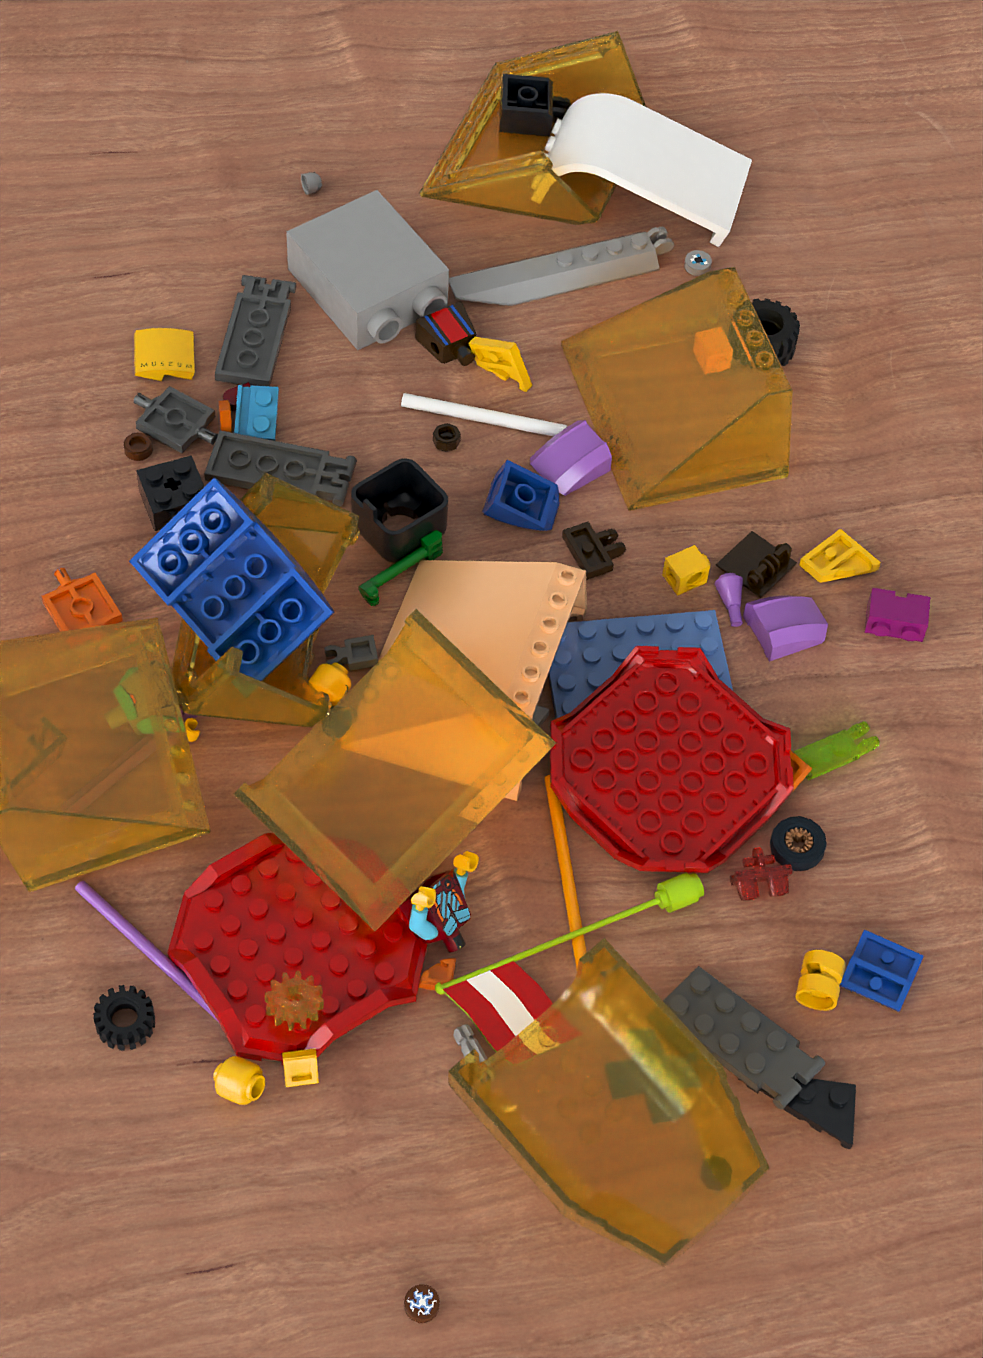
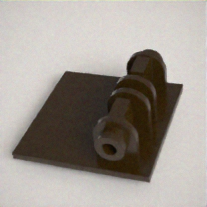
[716,531,797,598]

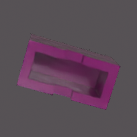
[864,587,931,642]

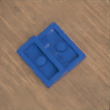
[839,929,924,1012]

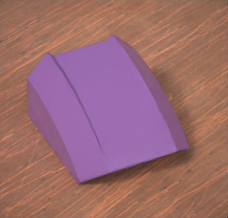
[530,420,612,496]
[743,595,828,662]

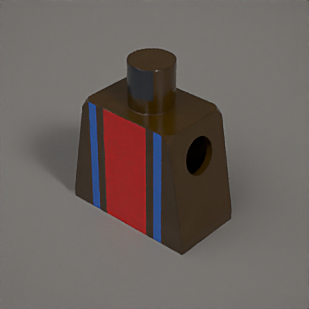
[415,302,476,366]

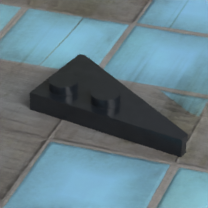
[738,1078,856,1149]

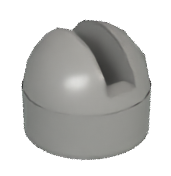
[301,172,322,195]

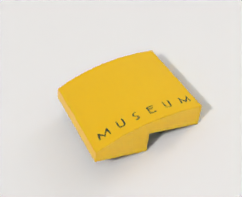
[134,328,195,381]

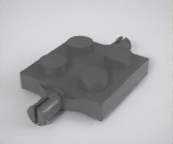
[134,386,218,453]

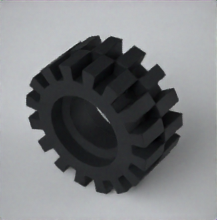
[93,985,156,1051]

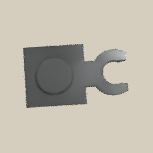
[324,635,379,671]

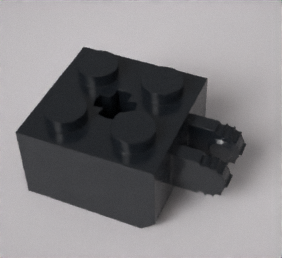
[499,74,571,137]
[136,455,204,531]

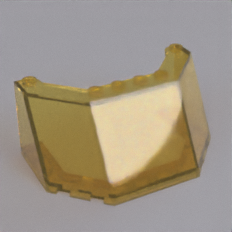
[168,473,360,728]

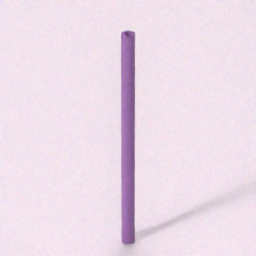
[75,881,219,1022]

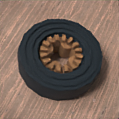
[770,816,827,871]

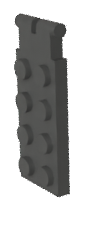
[215,275,296,386]
[204,430,357,506]
[656,966,826,1110]

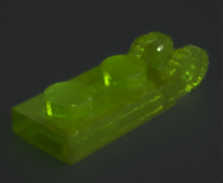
[794,721,880,780]

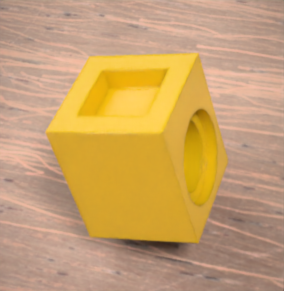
[662,545,710,596]

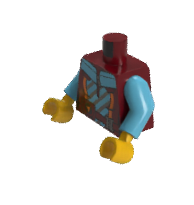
[397,851,479,953]

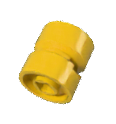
[795,950,845,1011]

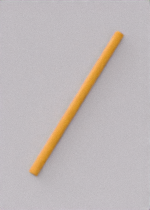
[544,775,590,973]

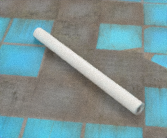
[401,393,567,437]

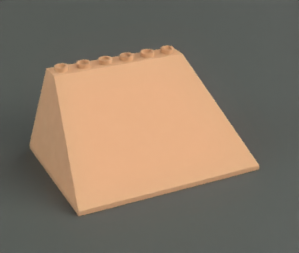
[342,560,587,801]

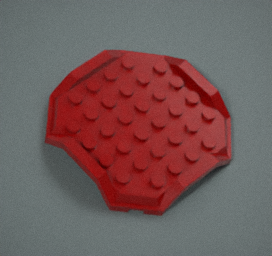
[550,646,794,873]
[167,831,428,1065]

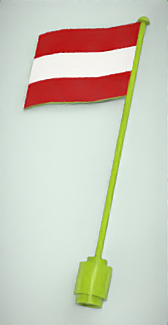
[435,872,704,1066]

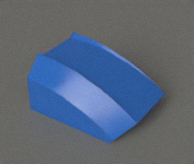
[482,460,560,531]

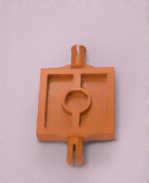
[41,568,123,648]

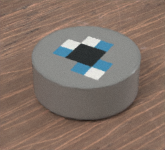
[684,250,712,276]

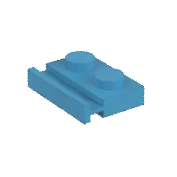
[234,385,279,441]

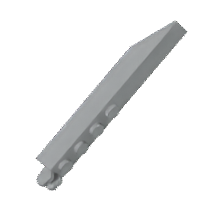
[449,226,674,306]

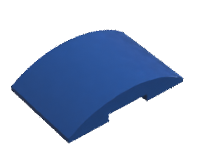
[129,478,334,695]

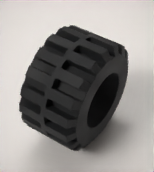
[728,298,800,371]

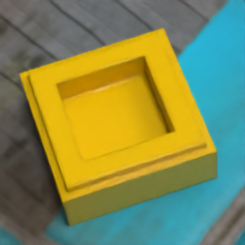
[282,1049,319,1087]

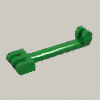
[358,530,443,606]

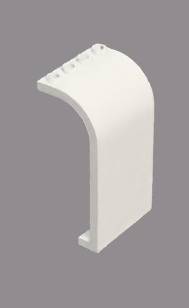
[531,93,752,247]

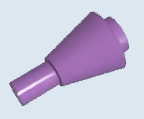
[714,573,743,627]

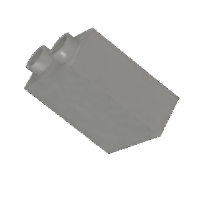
[286,190,449,350]

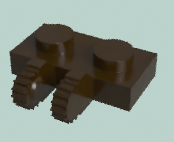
[562,521,626,580]

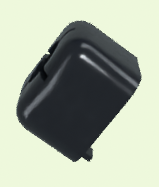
[351,458,448,563]

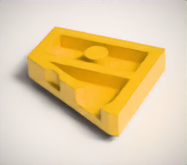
[468,337,533,392]
[799,529,881,583]

